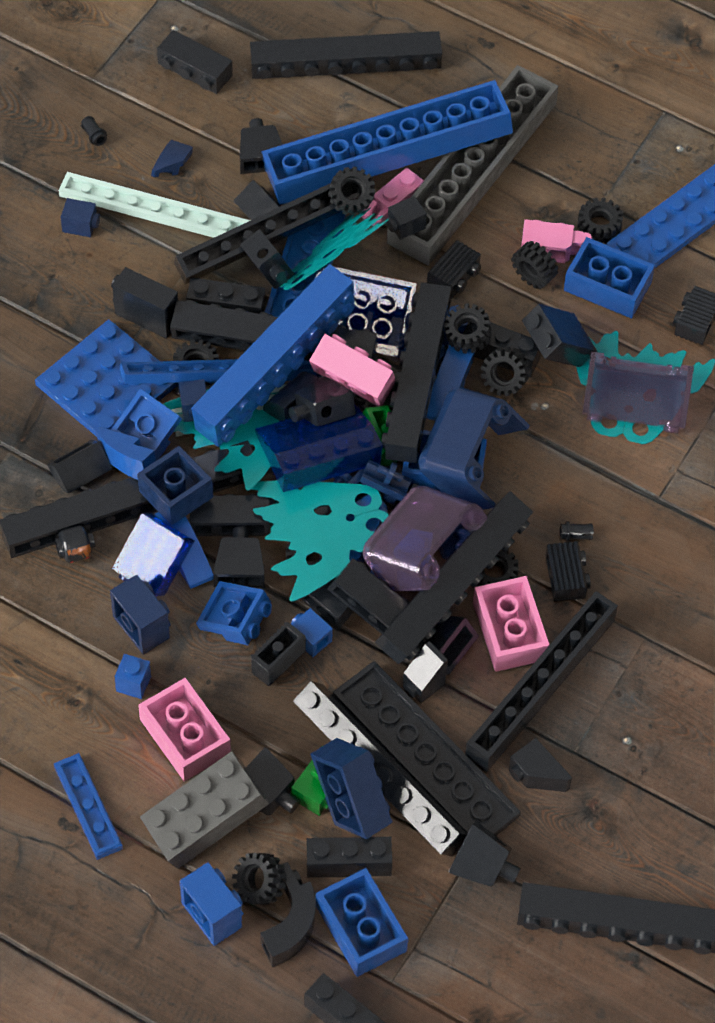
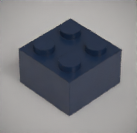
[137,446,214,525]
[110,574,171,655]

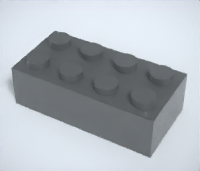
[140,751,270,869]

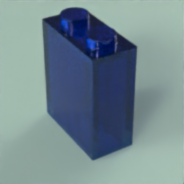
[112,513,195,596]

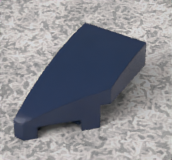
[151,140,193,177]

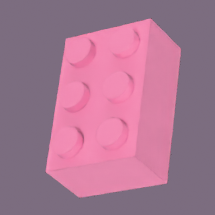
[309,334,395,406]
[473,576,549,672]
[139,678,231,782]

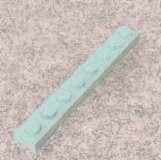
[59,172,250,238]

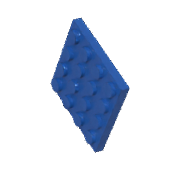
[35,319,179,437]

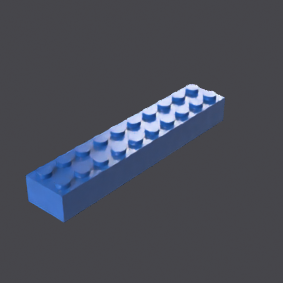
[262,80,513,205]

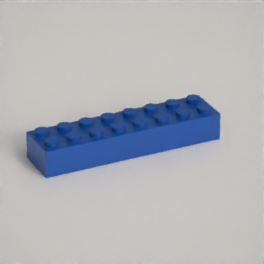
[191,264,355,448]

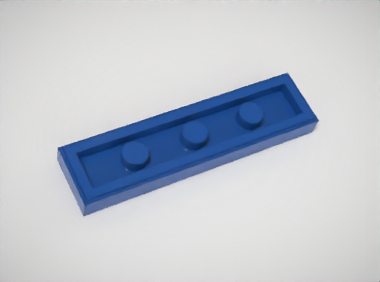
[54,753,123,860]

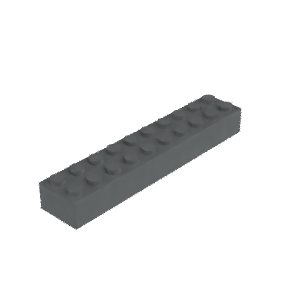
[387,65,559,266]

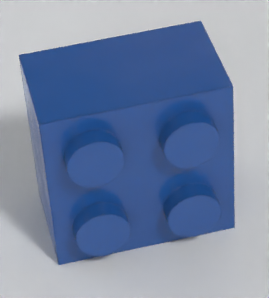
[180,862,243,946]

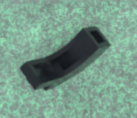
[260,862,316,968]

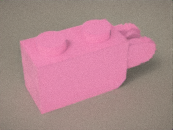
[362,168,424,227]
[521,220,592,263]

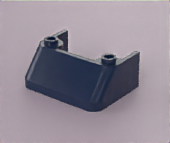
[419,388,530,512]

